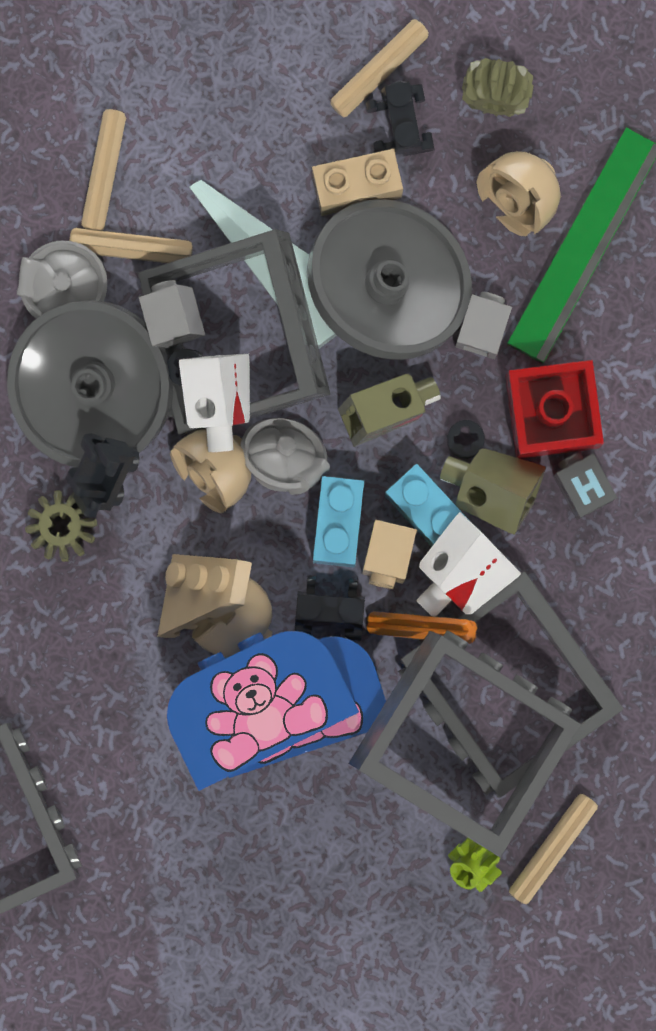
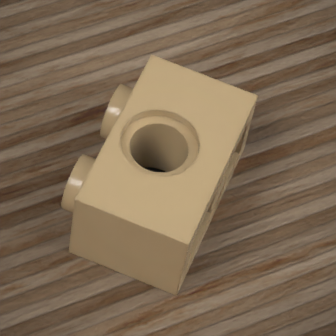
[312,149,403,216]
[362,520,417,589]

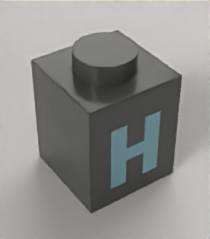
[553,452,618,520]

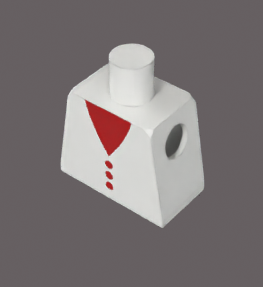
[179,354,250,452]
[416,512,521,617]

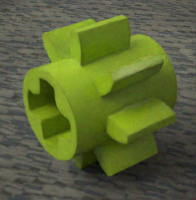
[448,837,502,892]

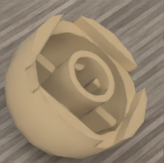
[477,151,561,236]
[170,428,251,513]
[192,578,272,658]

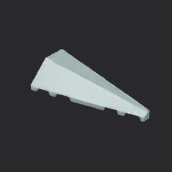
[190,180,337,349]

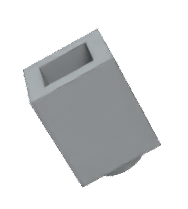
[139,280,206,348]
[455,292,512,360]

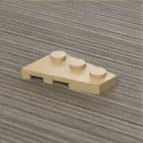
[158,554,252,638]

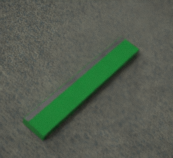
[507,127,656,364]

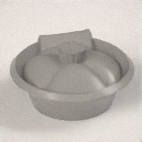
[17,241,107,319]
[240,418,330,495]

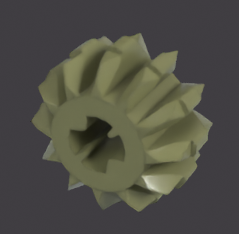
[462,58,534,117]
[25,490,98,562]

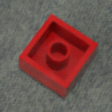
[505,360,604,459]

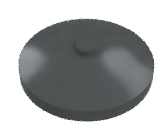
[307,199,472,360]
[7,300,173,467]

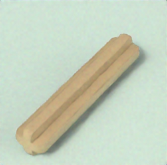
[331,19,429,117]
[81,109,126,231]
[69,228,193,263]
[509,794,598,904]

